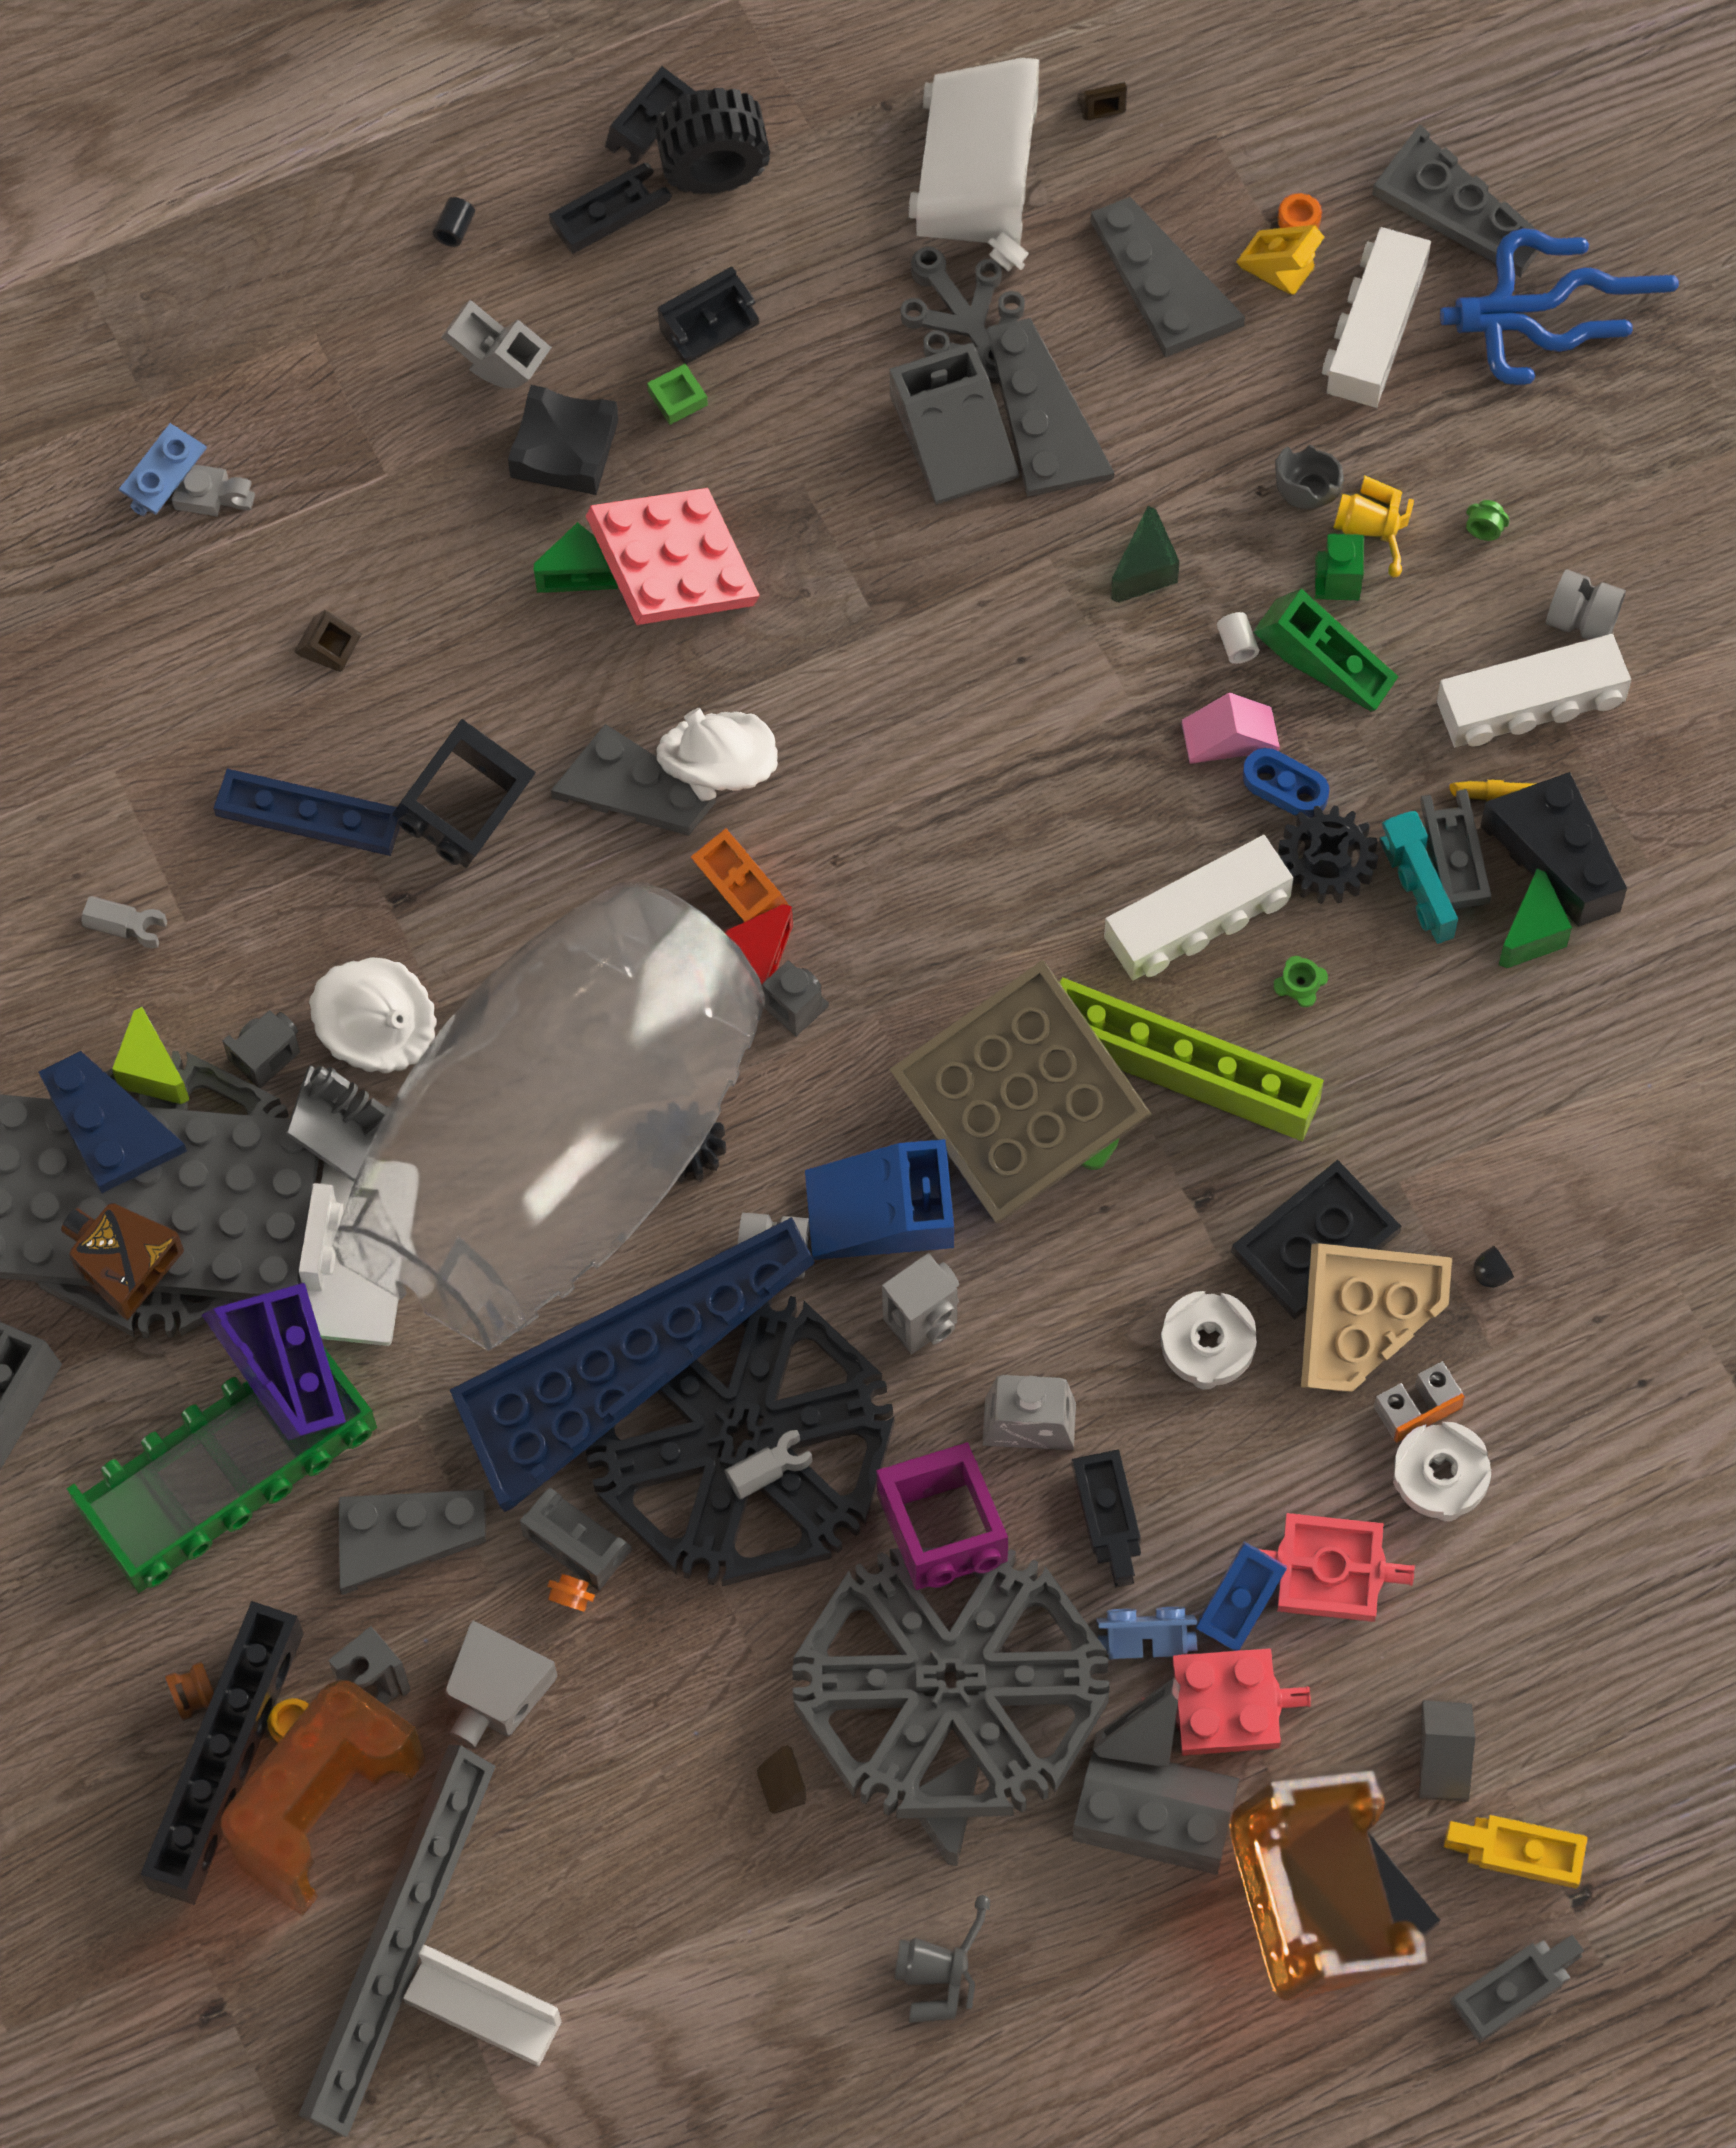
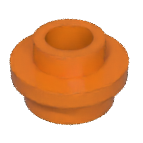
[547,1574,595,1612]

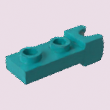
[1379,811,1458,944]

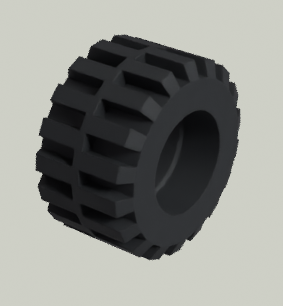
[654,88,771,195]

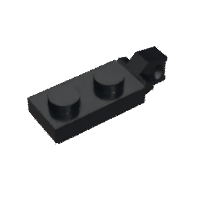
[1072,1449,1141,1588]

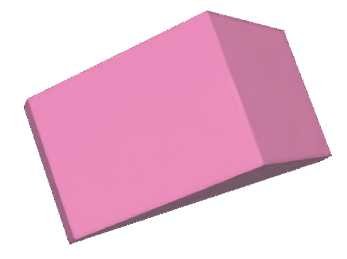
[1182,693,1280,764]

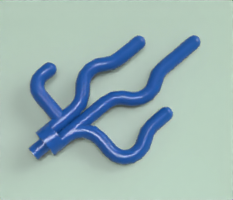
[1440,228,1679,385]

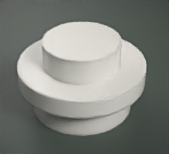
[988,232,1029,271]

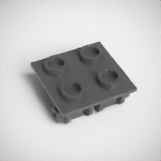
[285,1065,395,1186]

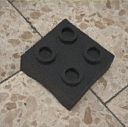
[508,385,618,495]

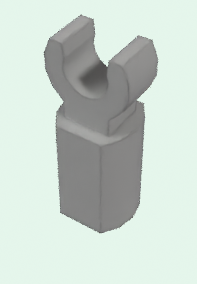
[82,896,167,948]
[725,1430,812,1500]

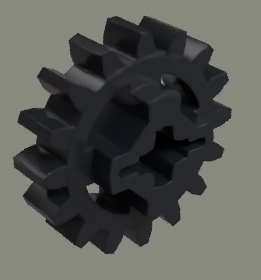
[1278,805,1379,904]

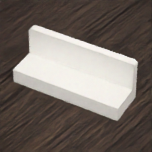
[403,1945,562,2067]

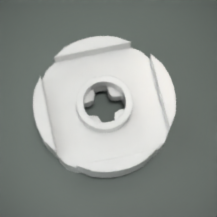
[1161,1291,1257,1389]
[1393,1422,1491,1522]

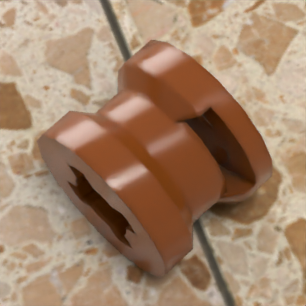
[165,1661,214,1721]

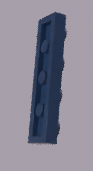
[213,769,400,856]

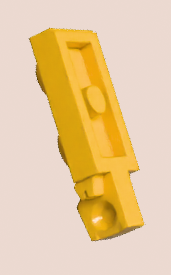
[1444,1815,1588,1889]

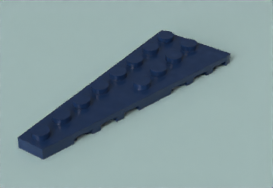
[450,1217,815,1512]

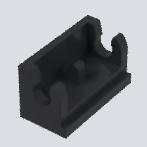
[605,66,696,165]
[658,266,759,364]

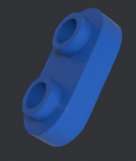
[1243,748,1329,818]

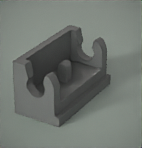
[520,1488,632,1591]
[328,1626,411,1713]

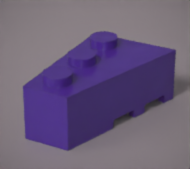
[202,1282,346,1440]

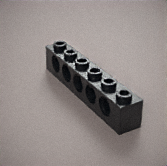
[140,1601,304,1905]

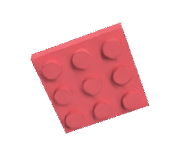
[585,488,760,625]

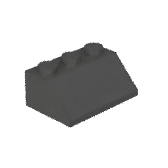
[1072,1750,1239,1875]

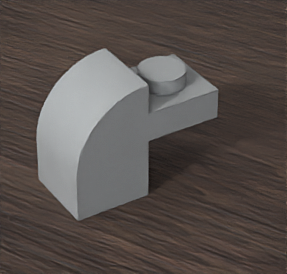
[441,300,552,389]

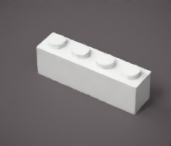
[1322,227,1431,408]
[1437,634,1631,748]
[1104,834,1293,981]

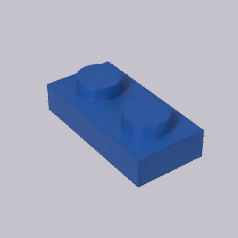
[1195,1541,1287,1651]

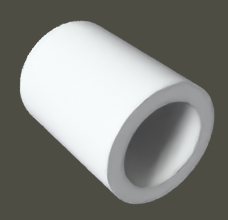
[1217,612,1259,664]

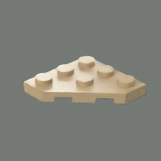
[1301,1244,1452,1392]

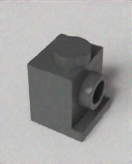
[762,960,829,1037]
[222,1010,300,1088]

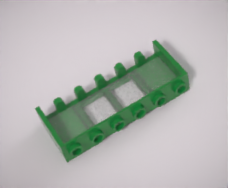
[66,1347,377,1594]

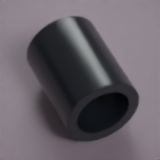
[433,197,475,247]

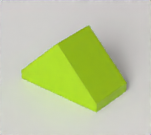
[112,1007,190,1104]

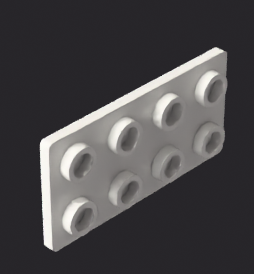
[299,1162,418,1346]

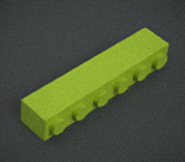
[1060,977,1324,1142]

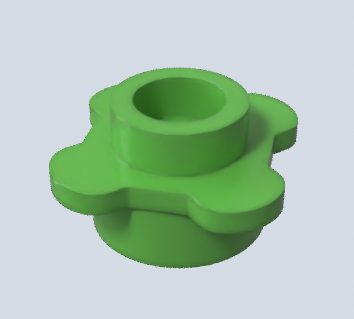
[1273,956,1328,1008]

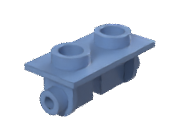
[119,423,207,516]
[1096,1607,1197,1660]

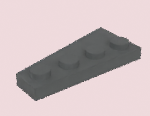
[1372,124,1540,277]
[1090,197,1245,358]
[987,318,1115,497]

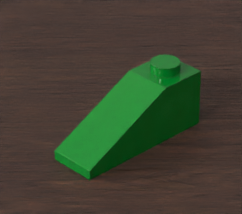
[1253,589,1399,712]

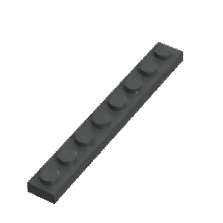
[299,1745,496,2137]

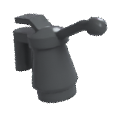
[894,1895,990,2023]

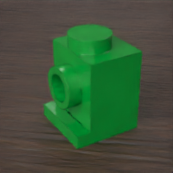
[1315,534,1364,601]

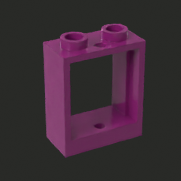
[877,1442,1008,1590]

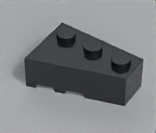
[1480,772,1627,927]

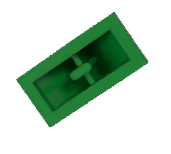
[534,522,619,593]
[1499,869,1572,968]

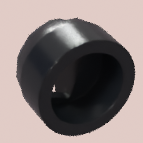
[1474,1246,1514,1288]

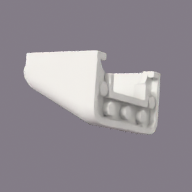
[909,58,1039,245]

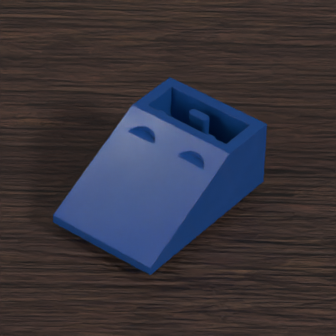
[805,1139,954,1260]

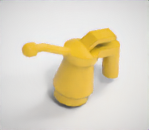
[1333,475,1414,578]

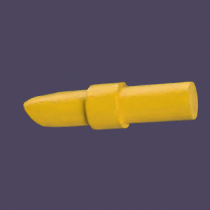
[1449,779,1534,801]

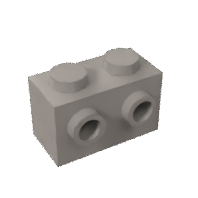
[882,1253,959,1355]

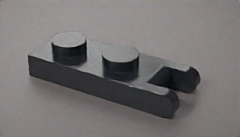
[549,162,672,255]

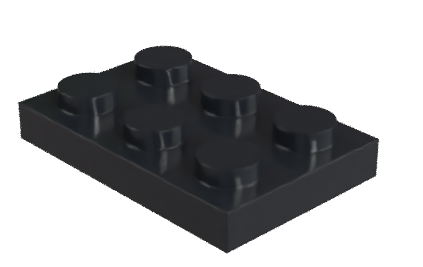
[1231,1159,1402,1319]

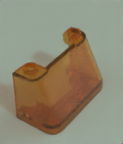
[1230,1771,1428,2001]

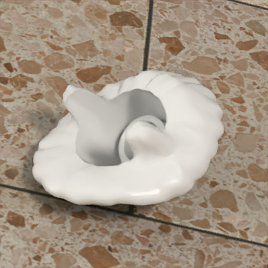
[656,708,778,801]
[309,957,437,1074]

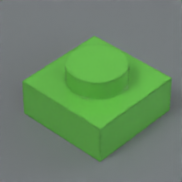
[647,364,708,425]

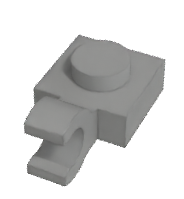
[172,464,255,516]

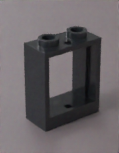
[392,719,536,868]

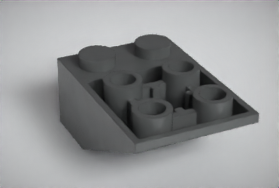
[889,342,1019,505]

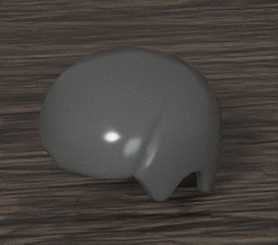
[1275,445,1344,509]

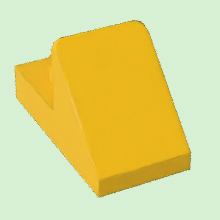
[1236,225,1325,295]

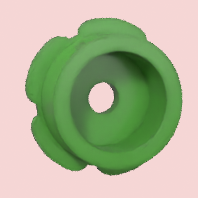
[1466,500,1509,541]

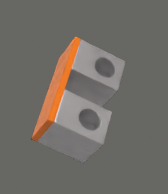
[1374,1361,1465,1443]

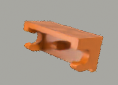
[691,828,789,922]

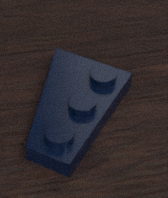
[38,1051,187,1194]

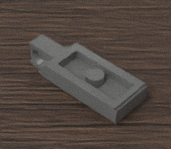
[1450,1934,1584,2044]

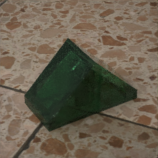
[1111,506,1180,603]

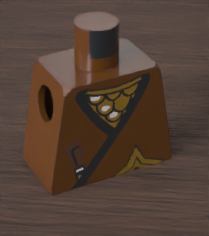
[61,1203,184,1320]

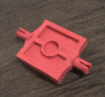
[1259,1513,1415,1622]
[1142,1648,1311,1756]

